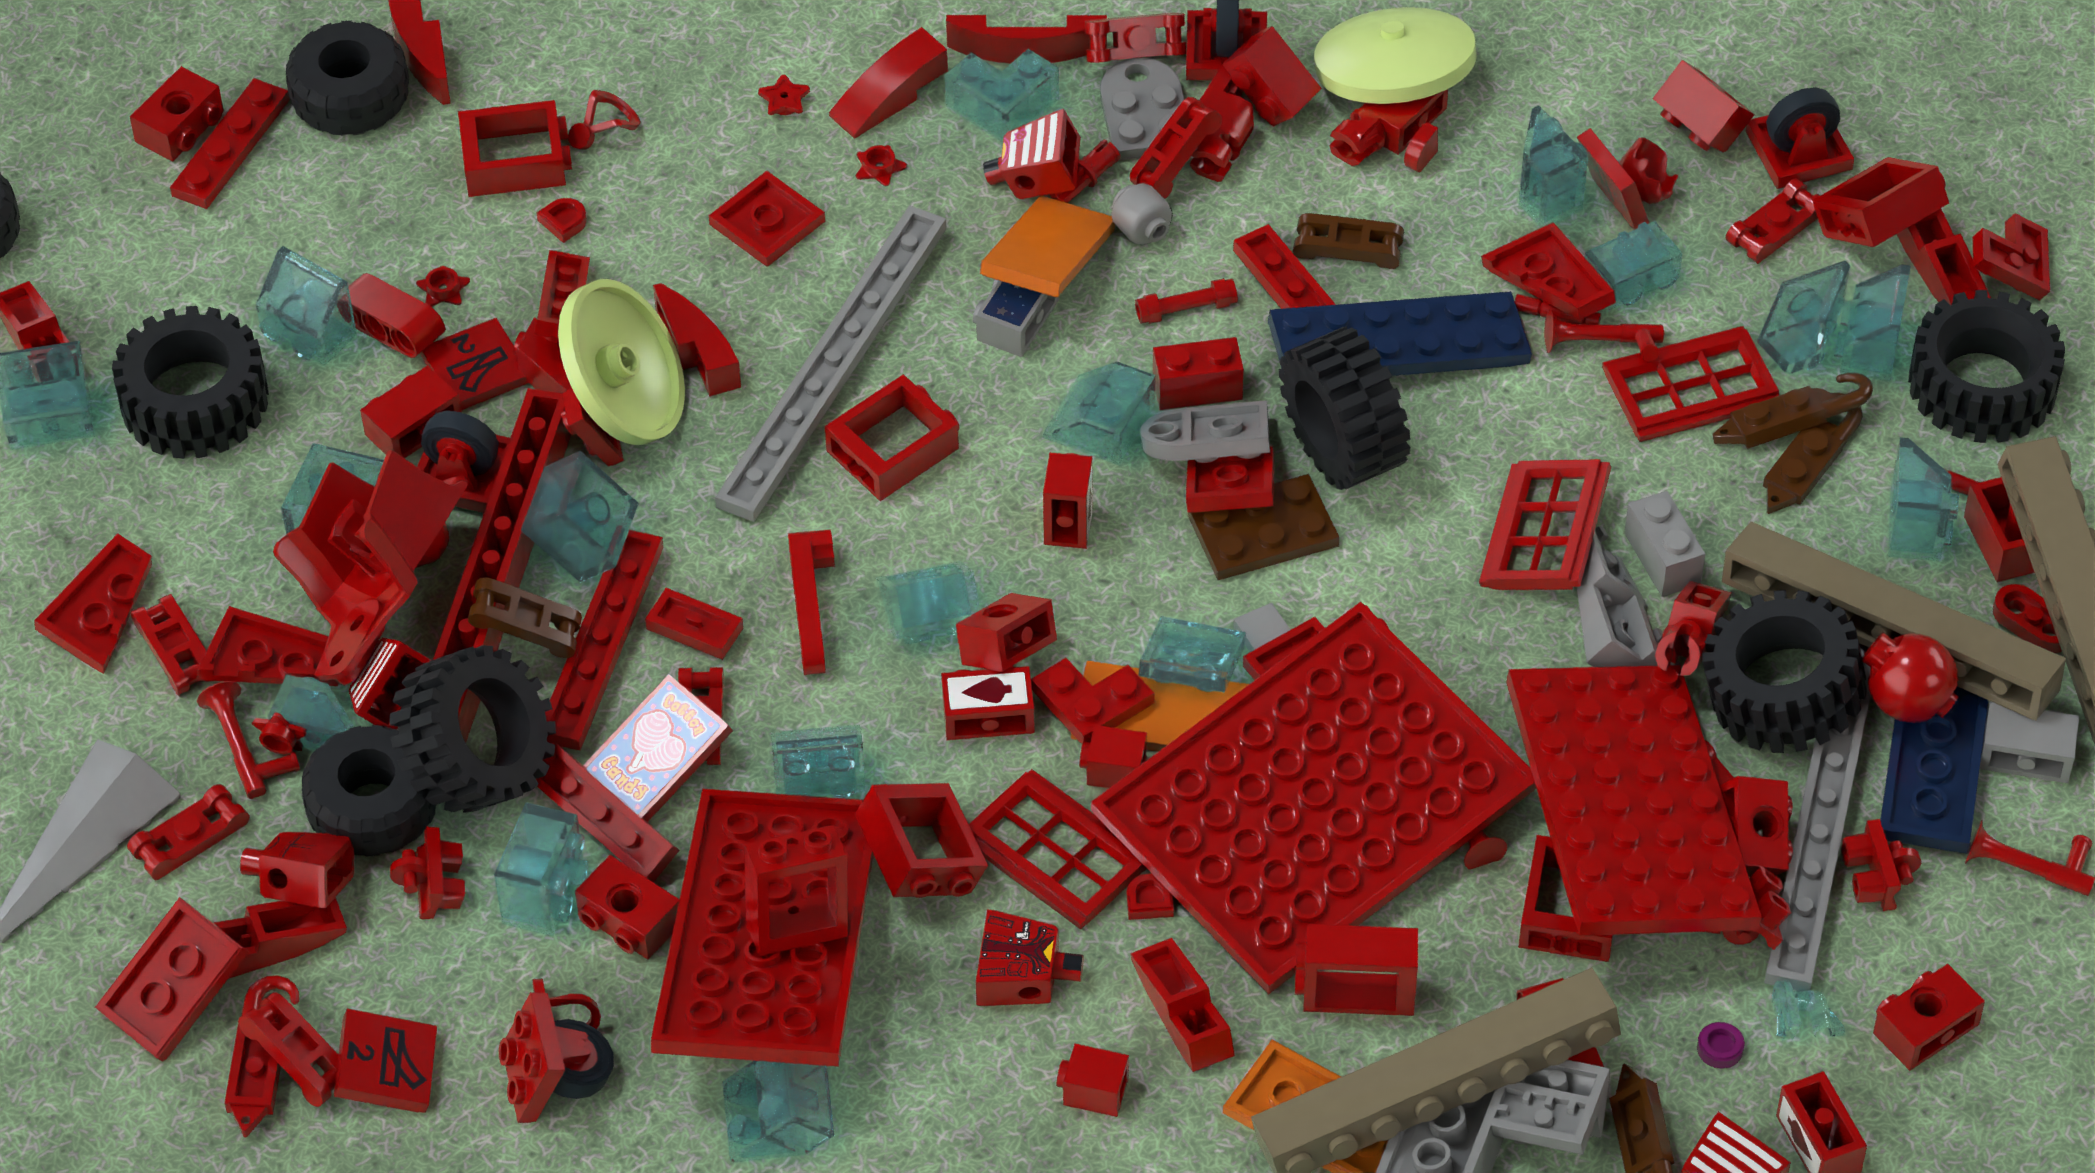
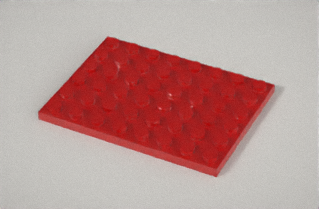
[1091,602,1536,995]

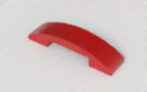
[946,15,1107,64]

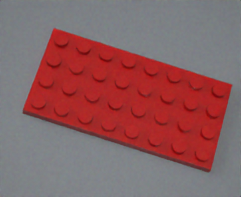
[1506,665,1762,936]
[651,789,874,1067]

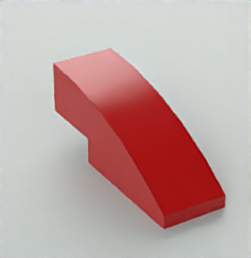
[388,0,451,105]
[829,27,948,139]
[1896,208,1991,305]
[0,281,83,391]
[653,283,741,397]
[213,897,347,978]
[1130,938,1235,1072]

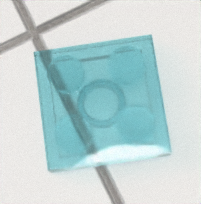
[1139,616,1246,693]

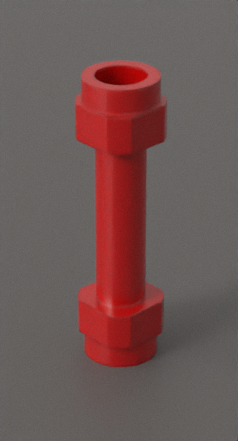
[1135,278,1238,324]

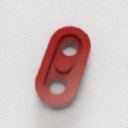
[1993,584,2062,653]

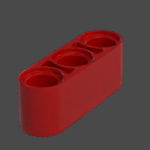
[333,273,446,358]

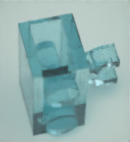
[1585,221,1683,310]

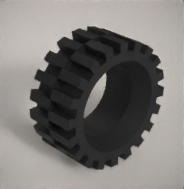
[1908,290,2065,443]
[112,306,269,459]
[1279,326,1411,490]
[1703,590,1867,753]
[390,645,556,813]

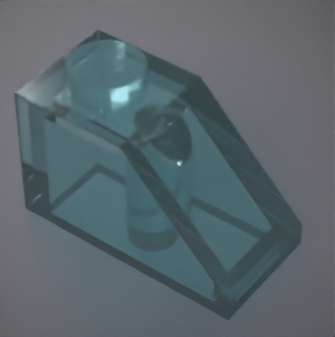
[268,674,354,750]

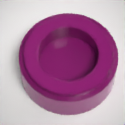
[1697,1022,1745,1069]

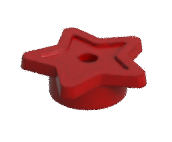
[758,75,810,115]
[855,145,907,186]
[416,266,470,307]
[252,712,307,755]

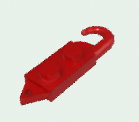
[224,975,299,1138]

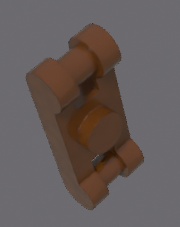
[1293,213,1405,269]
[468,578,582,658]

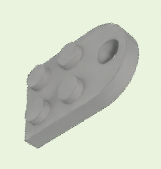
[1100,58,1184,160]
[1140,400,1270,463]

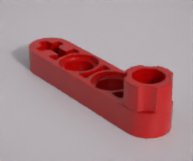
[788,529,835,675]

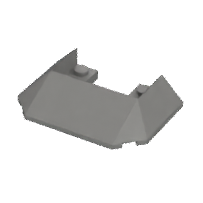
[1376,1060,1610,1173]

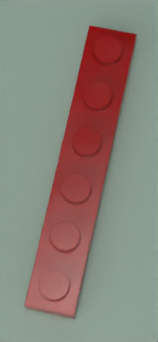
[545,528,664,751]

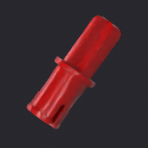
[1049,139,1121,203]

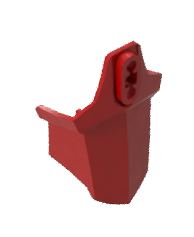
[273,450,468,686]

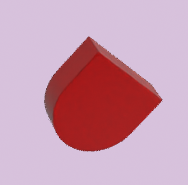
[1404,122,1438,173]
[536,198,587,243]
[1126,874,1174,920]

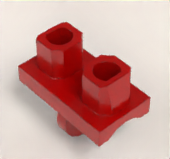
[1841,819,1922,911]
[390,826,466,919]
[1722,866,1791,950]

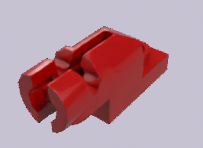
[1189,59,1254,182]
[1329,89,1448,166]
[1655,581,1732,676]

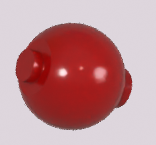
[1861,632,1958,723]

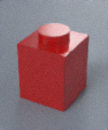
[1079,725,1147,788]
[1056,1043,1129,1117]

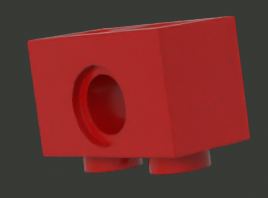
[129,66,224,162]
[956,593,1057,672]
[1719,776,1793,877]
[575,855,679,960]
[1873,964,1985,1071]

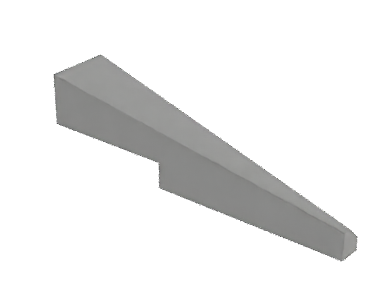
[1567,494,1682,669]
[0,739,180,943]

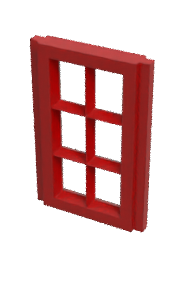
[1602,326,1779,442]
[1479,459,1611,590]
[969,769,1147,929]

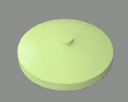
[1314,7,1477,104]
[558,279,685,445]

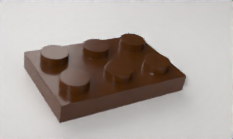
[1188,474,1340,580]

